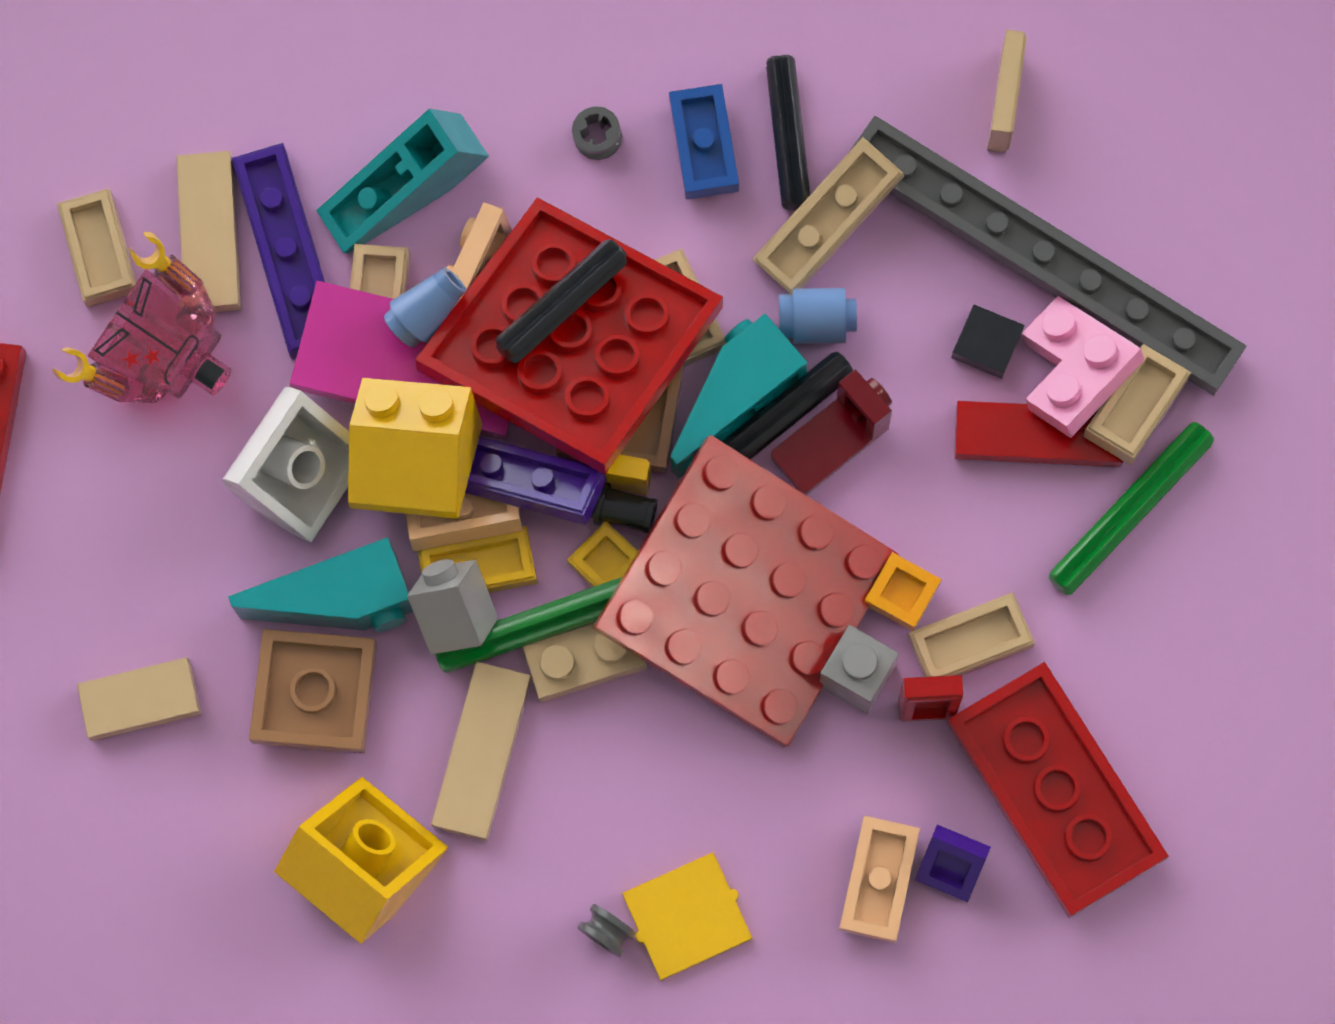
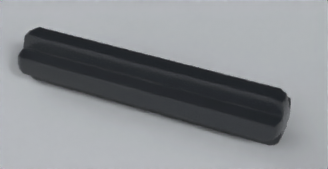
[766,54,810,210]
[495,239,627,364]
[722,351,853,459]

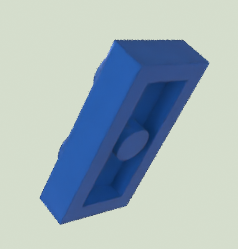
[669,84,739,200]

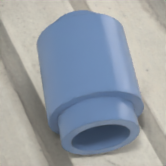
[779,288,857,344]

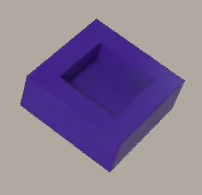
[914,824,991,902]

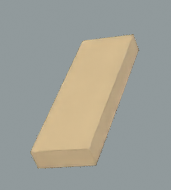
[752,137,905,294]
[176,151,242,315]
[431,662,532,842]

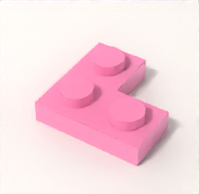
[1022,296,1144,438]

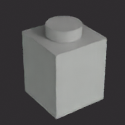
[407,559,498,654]
[819,625,899,714]

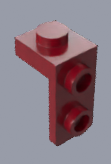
[771,369,892,495]

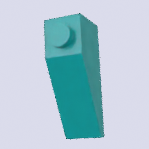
[316,108,489,254]
[670,313,808,479]
[228,537,413,632]

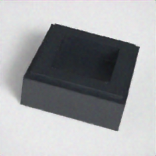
[951,304,1025,379]

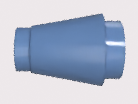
[384,267,466,348]

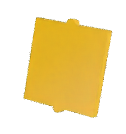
[622,852,753,981]

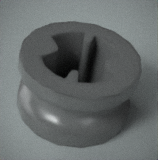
[572,106,622,160]
[577,904,636,957]

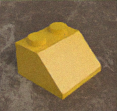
[348,378,482,519]
[274,777,448,944]

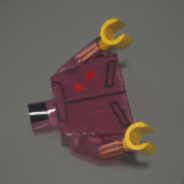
[52,232,231,403]

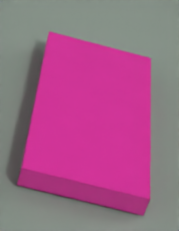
[290,281,510,440]

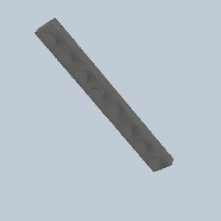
[848,116,1247,396]

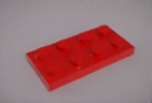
[947,661,1169,918]

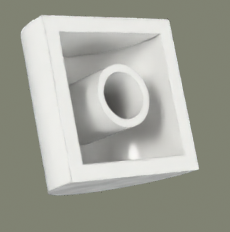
[222,387,349,542]

